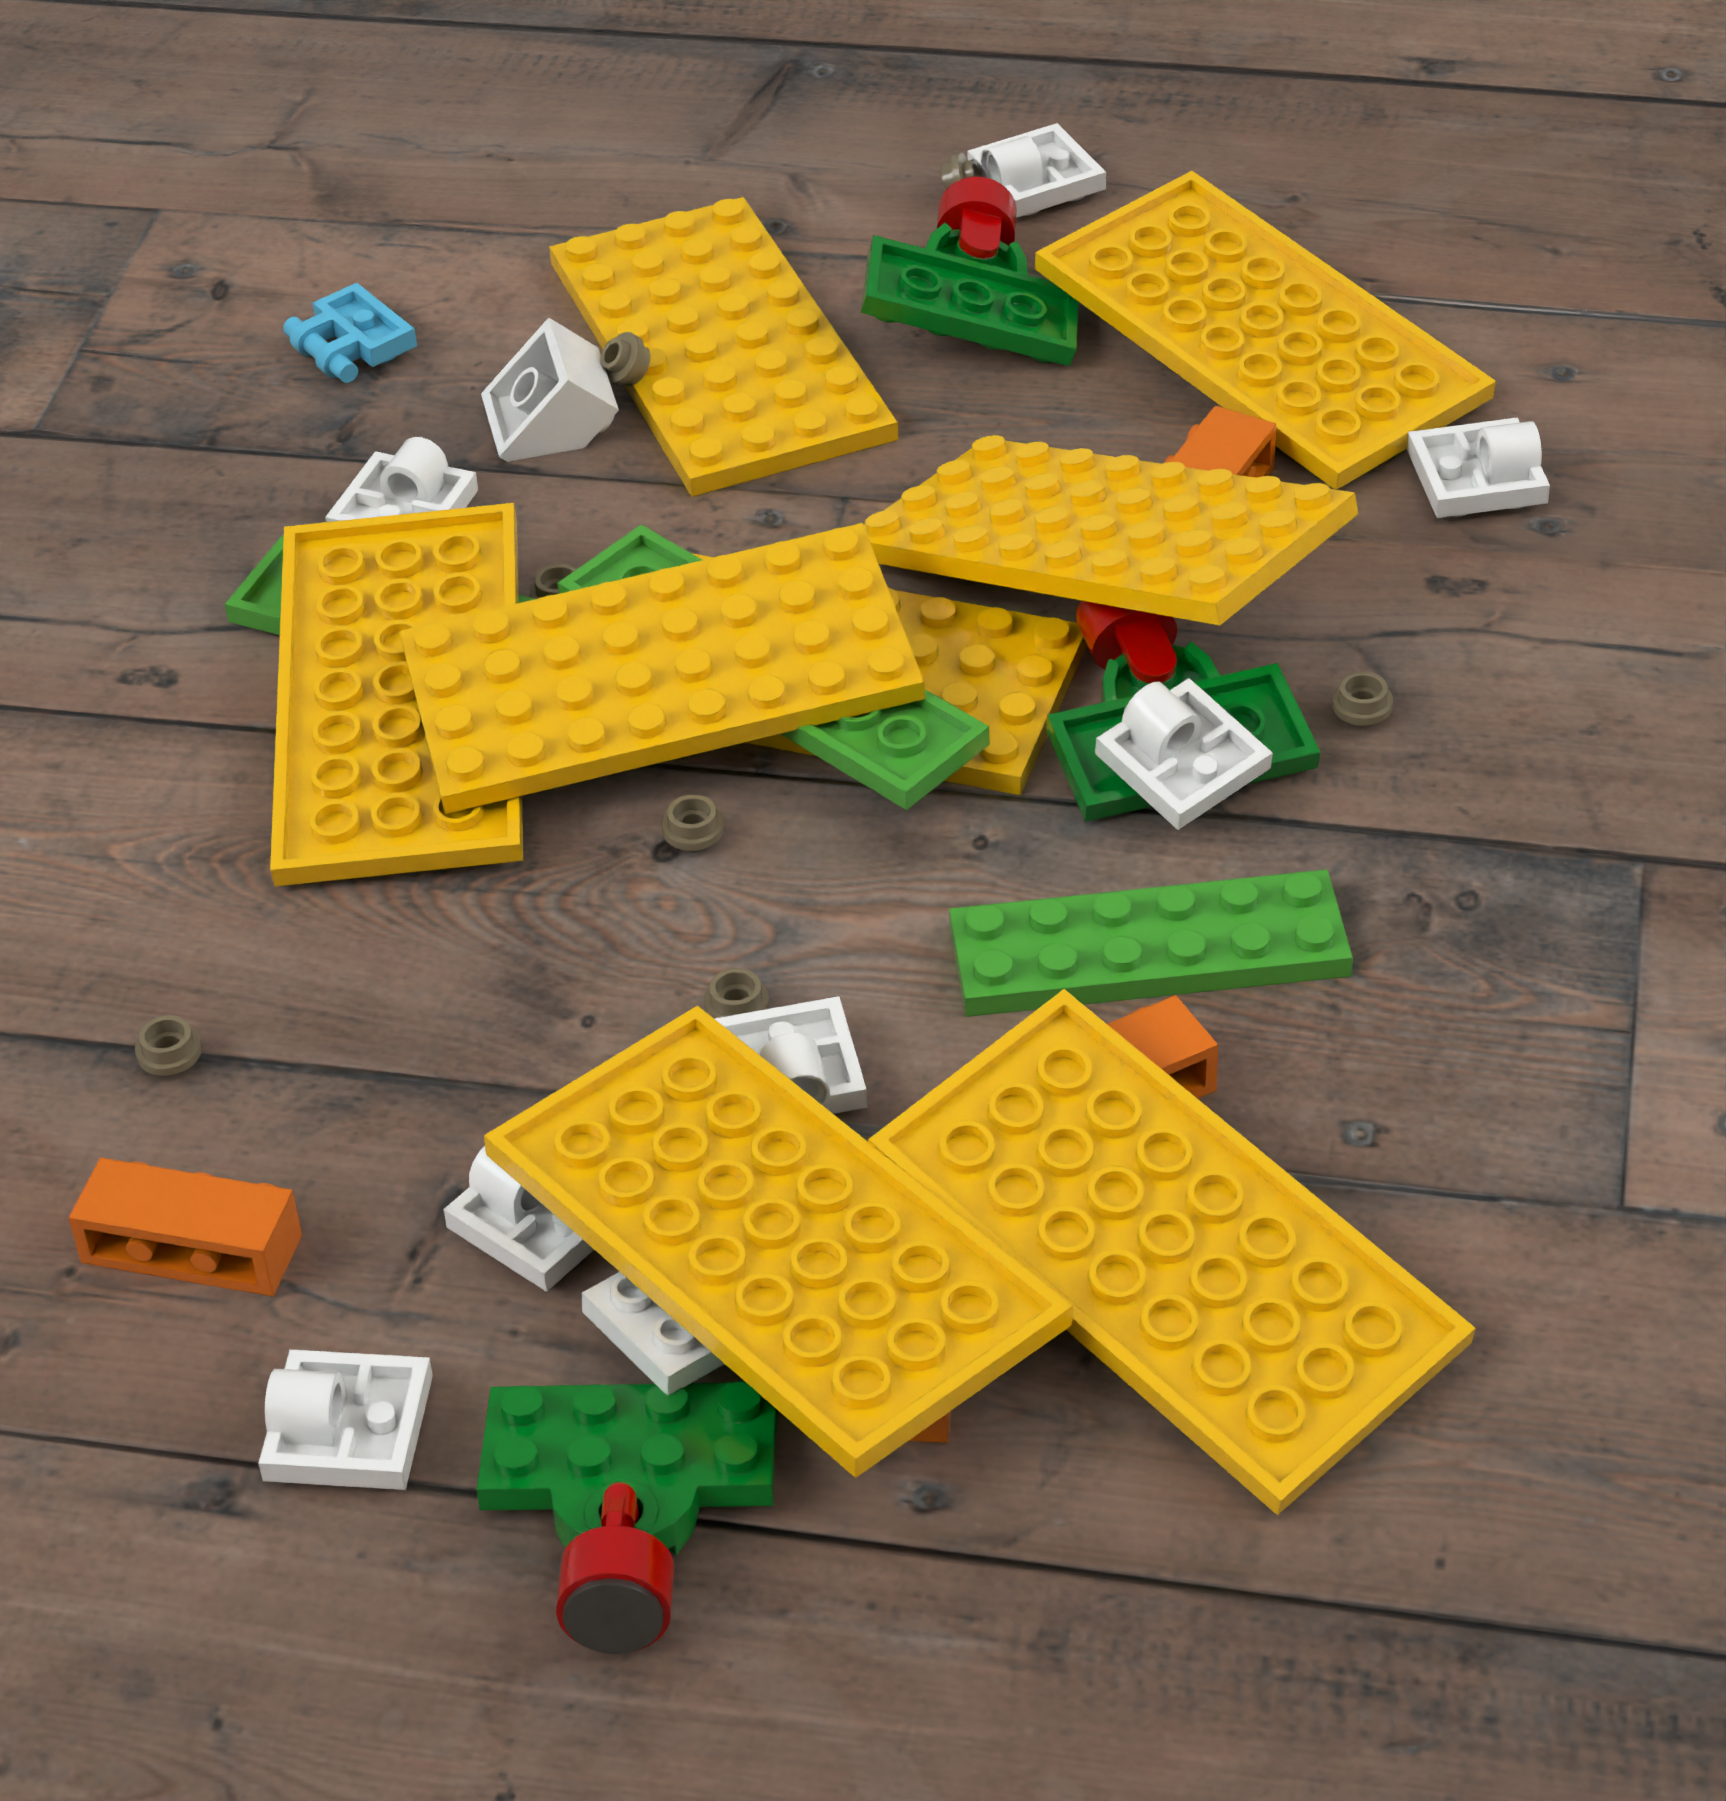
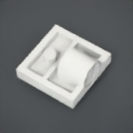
[967,123,1106,218]
[1407,417,1550,518]
[325,437,478,522]
[1095,678,1273,830]
[715,996,868,1114]
[443,1146,594,1292]
[582,1272,724,1395]
[258,1349,433,1490]

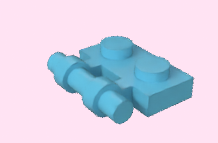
[283,283,417,383]

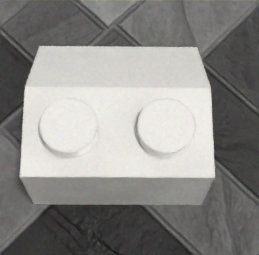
[481,318,619,462]

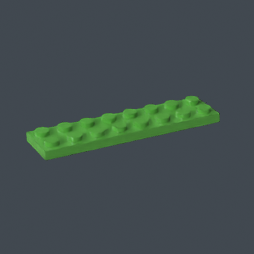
[558,524,990,810]

